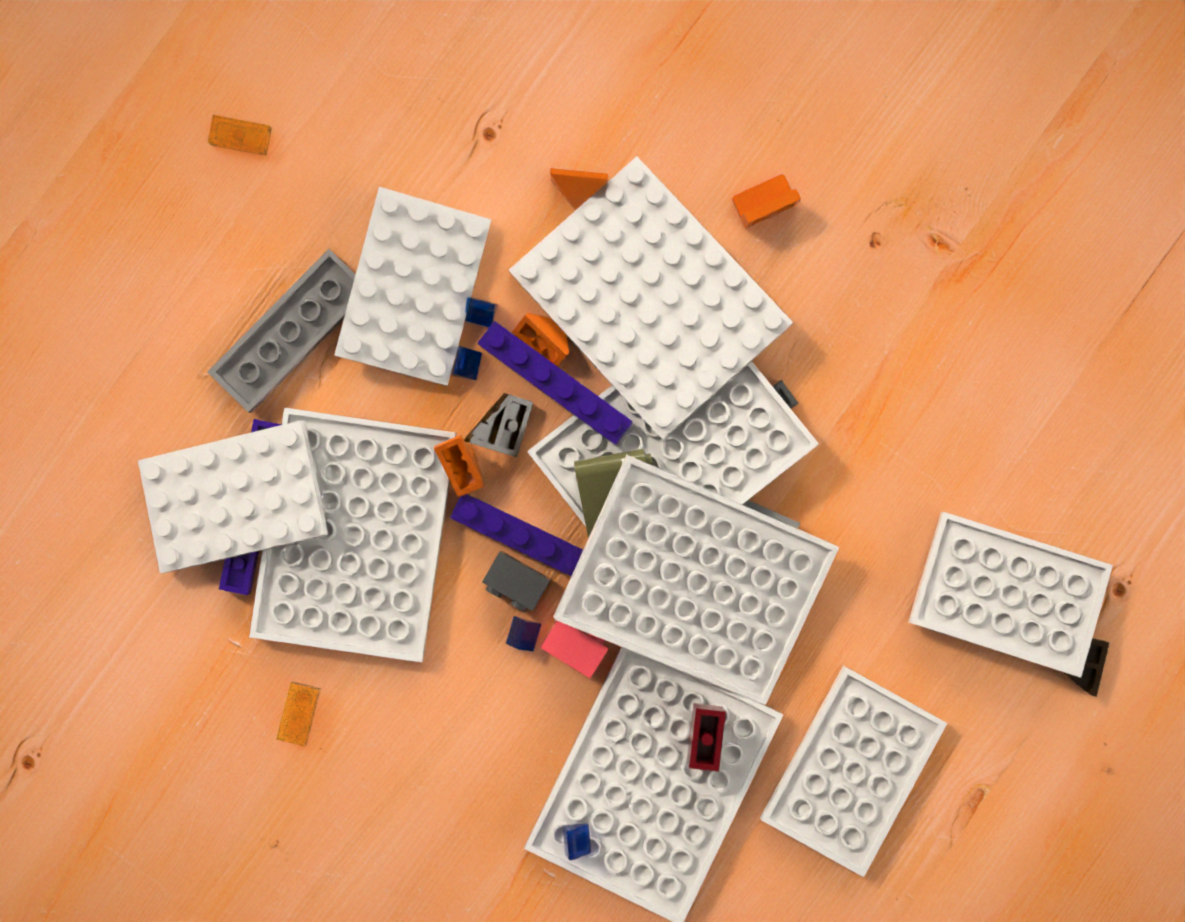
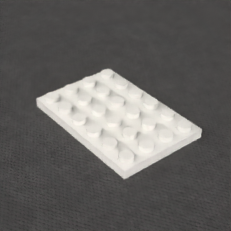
[334,187,492,386]
[138,420,328,573]
[908,512,1113,678]
[760,665,947,877]

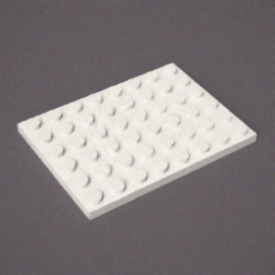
[509,156,793,441]
[527,361,819,526]
[249,408,457,663]
[553,454,839,705]
[524,647,783,922]

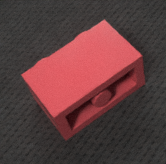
[540,620,609,678]

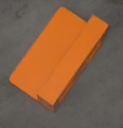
[732,174,801,229]

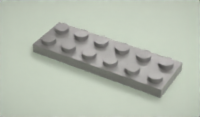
[208,249,356,413]

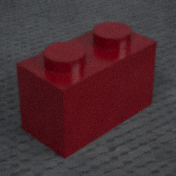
[687,703,726,772]

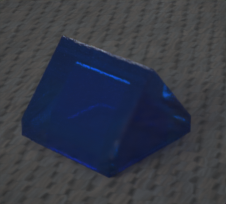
[465,297,498,327]
[452,346,482,380]
[506,616,542,652]
[563,823,591,860]

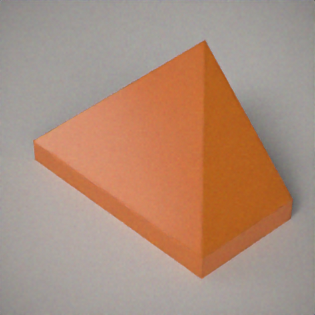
[550,168,608,210]
[512,313,569,367]
[434,435,485,497]

